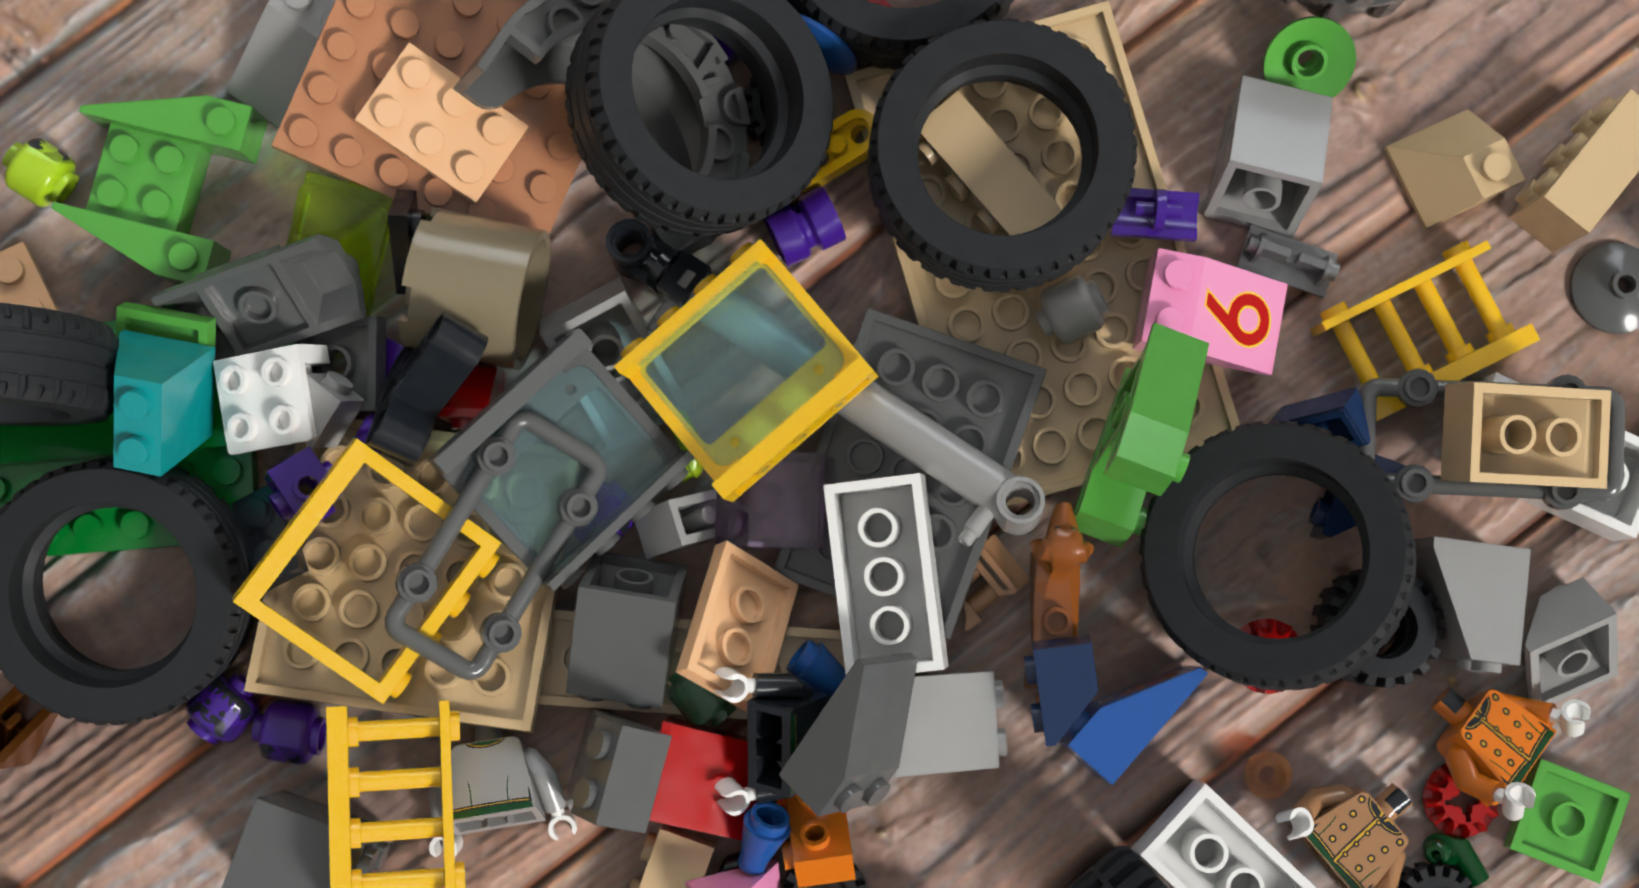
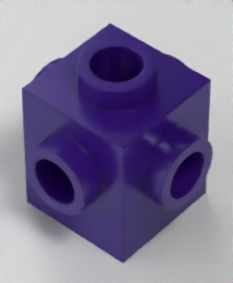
[264,446,342,522]

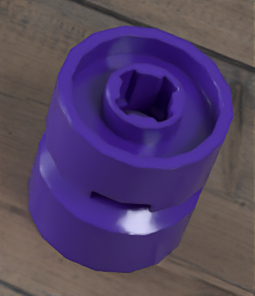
[763,185,846,268]

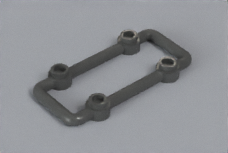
[1359,369,1626,510]
[384,410,607,680]

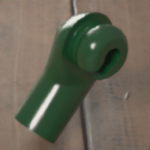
[1423,832,1490,887]

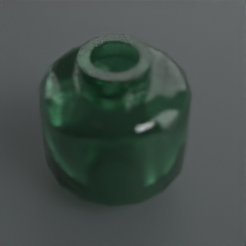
[668,672,737,727]

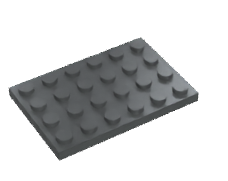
[774,308,1047,639]

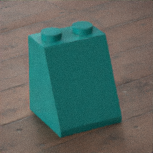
[113,330,215,476]

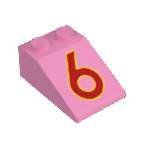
[1132,248,1288,376]

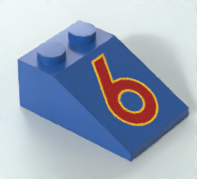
[1058,665,1208,785]

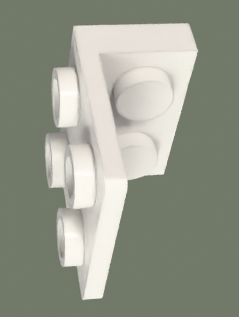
[213,344,330,455]

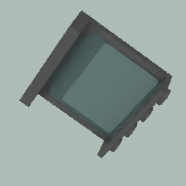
[427,328,694,591]

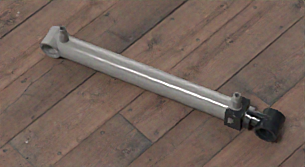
[606,219,1045,547]

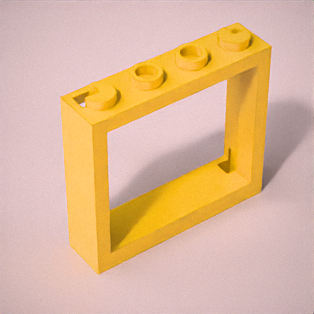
[232,438,501,704]

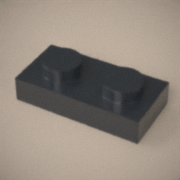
[387,189,426,295]
[231,485,309,591]

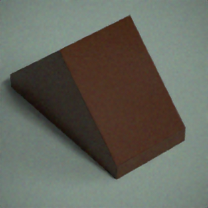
[0,686,58,769]

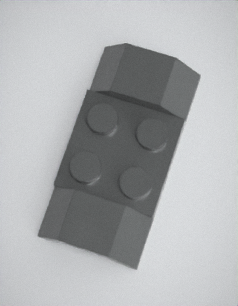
[150,234,366,360]

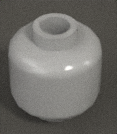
[1035,274,1109,344]

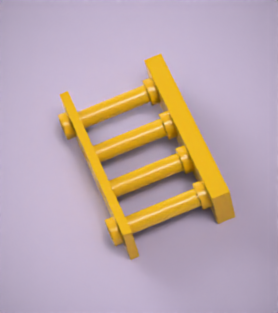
[1310,240,1540,422]
[326,700,465,888]

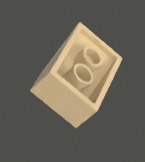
[1440,382,1611,489]

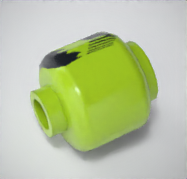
[2,138,79,208]

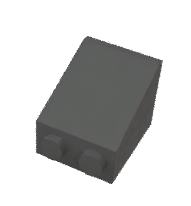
[566,552,689,709]
[222,790,390,888]

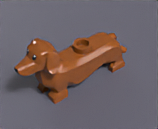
[1024,502,1094,703]

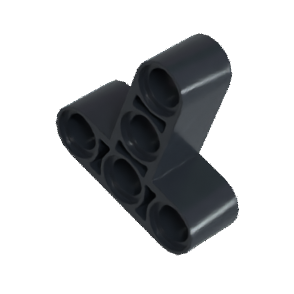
[365,312,488,468]

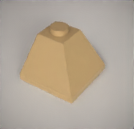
[1383,109,1526,230]

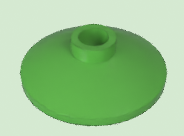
[1263,16,1356,98]

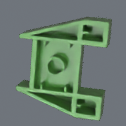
[51,95,268,285]
[1074,322,1209,548]

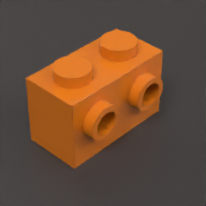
[777,795,856,888]

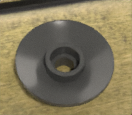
[1569,243,1639,334]

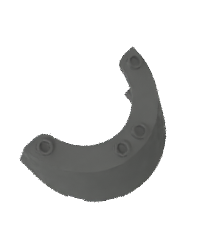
[452,0,751,254]

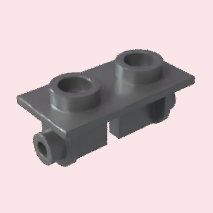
[1236,224,1340,298]

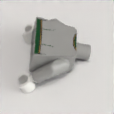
[428,725,577,858]

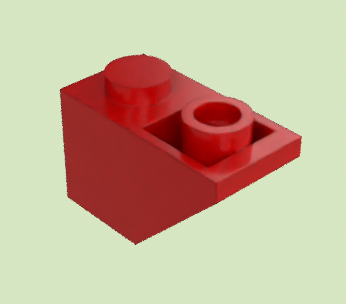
[438,366,505,430]

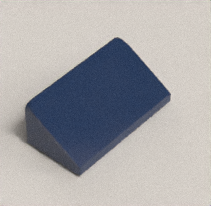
[1272,387,1371,447]

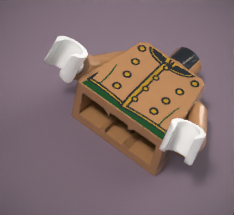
[1275,783,1412,888]

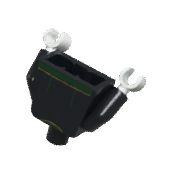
[714,667,830,816]

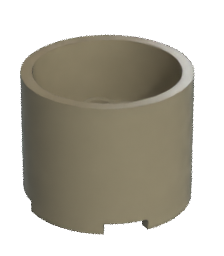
[398,207,551,371]

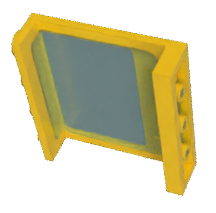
[613,239,879,502]

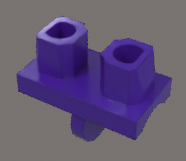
[1110,188,1200,242]

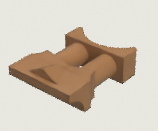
[963,534,1031,631]

